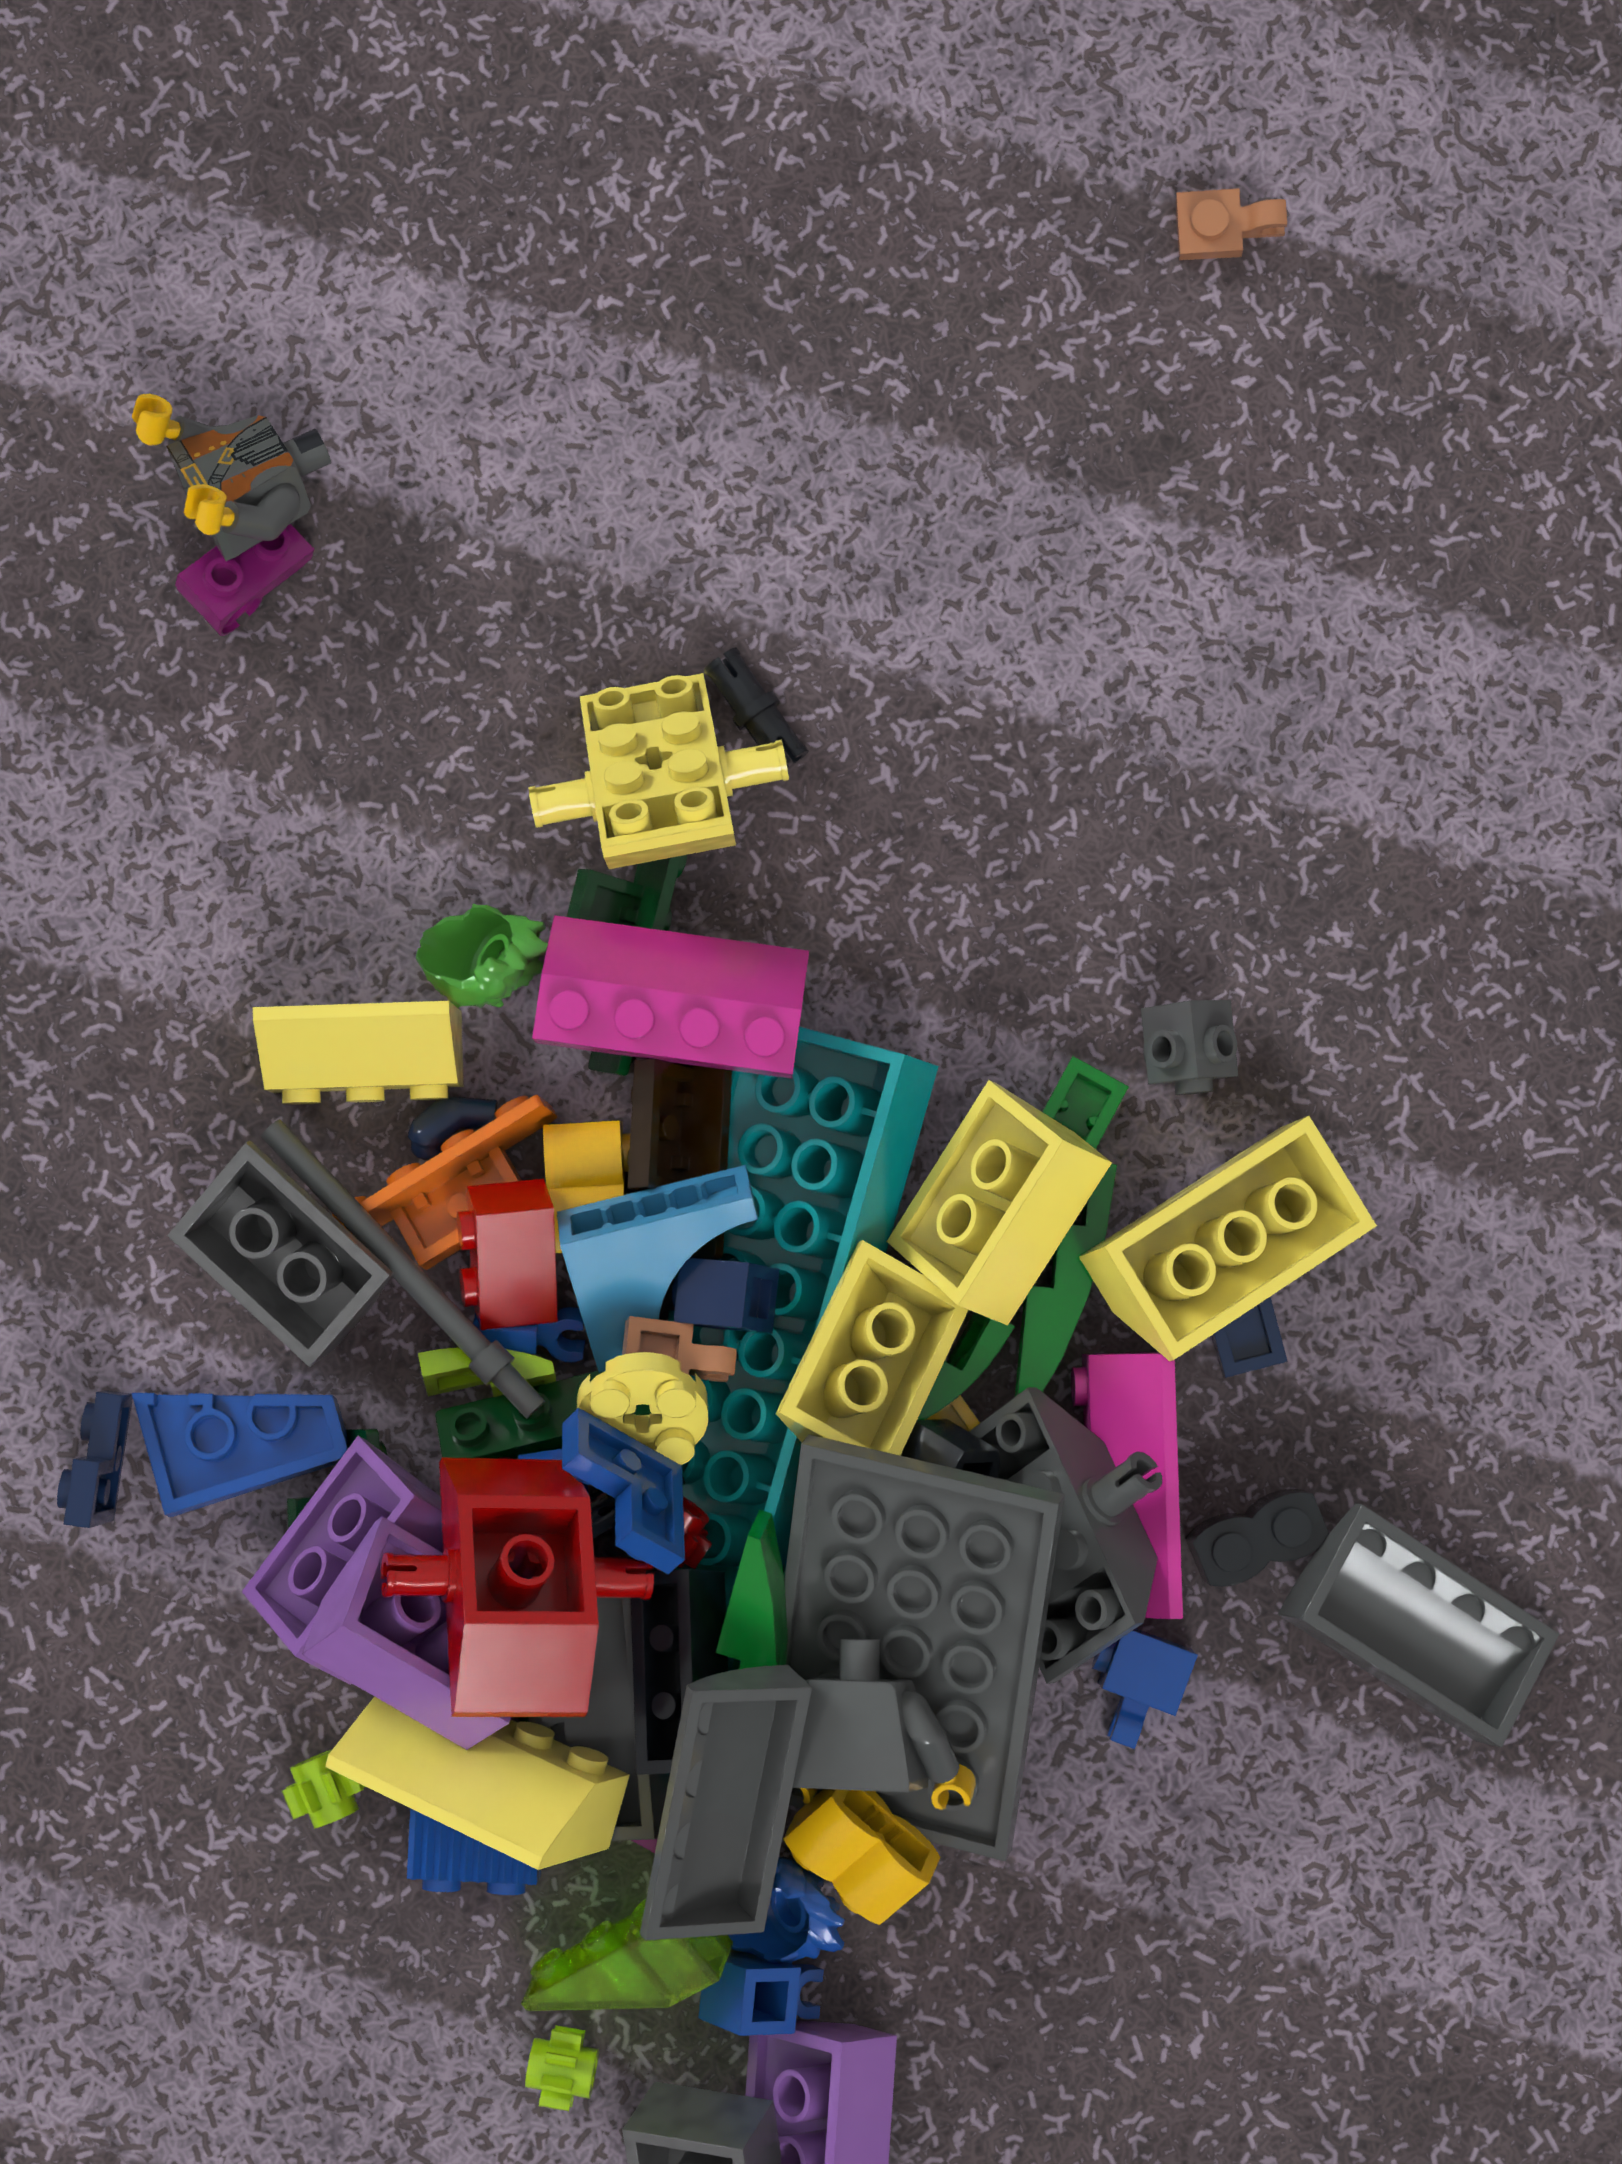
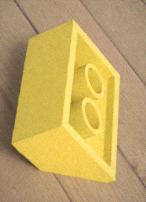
[253,1001,464,1105]
[886,1080,1112,1325]
[775,1240,968,1455]

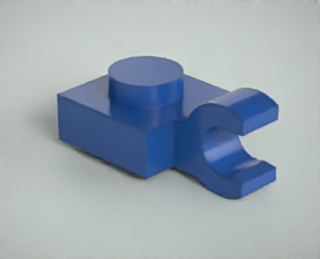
[473,1307,585,1362]

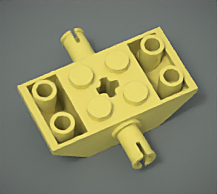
[528,673,789,869]

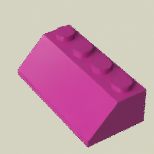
[532,915,809,1079]
[1071,1352,1183,1619]

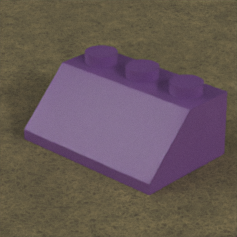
[242,1435,443,1685]
[302,1517,511,1750]
[745,2020,897,2164]

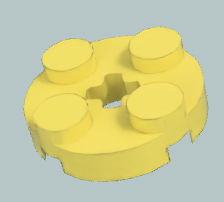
[577,1352,708,1465]

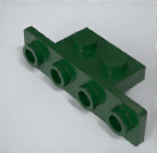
[567,855,687,1076]
[435,1371,691,1459]

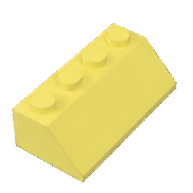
[1079,1116,1377,1361]
[325,1696,630,1870]

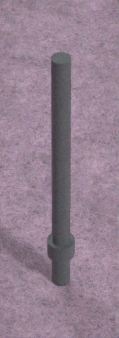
[261,1119,545,1419]

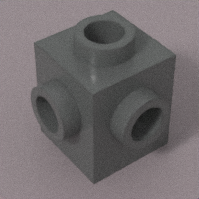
[1141,1000,1238,1095]

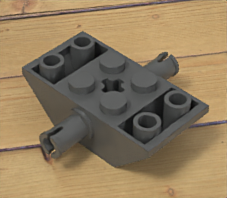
[969,1387,1162,1684]

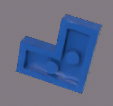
[562,1408,685,1574]

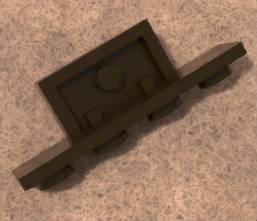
[627,1059,732,1260]

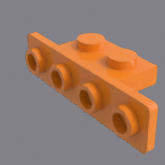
[332,1095,558,1270]

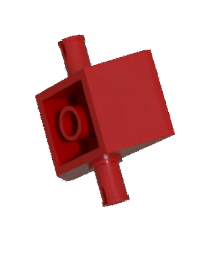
[381,1457,654,1717]

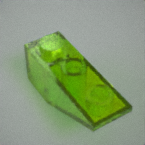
[521,1899,733,2011]

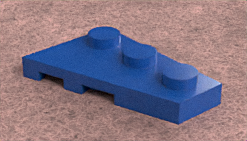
[132,1393,350,1518]

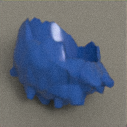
[721,1856,845,1964]

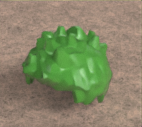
[416,904,548,1008]

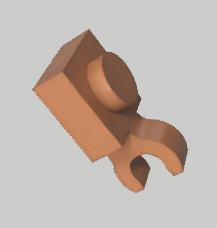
[1176,188,1287,260]
[622,1316,737,1382]

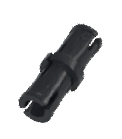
[703,647,809,768]

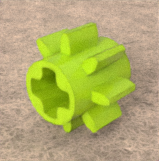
[282,1749,366,1829]
[525,2025,599,2112]

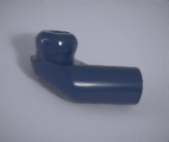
[408,1096,498,1161]

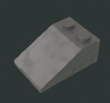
[622,2082,781,2164]

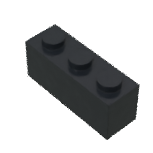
[631,1569,728,1775]

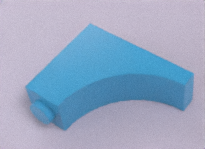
[557,1165,758,1373]

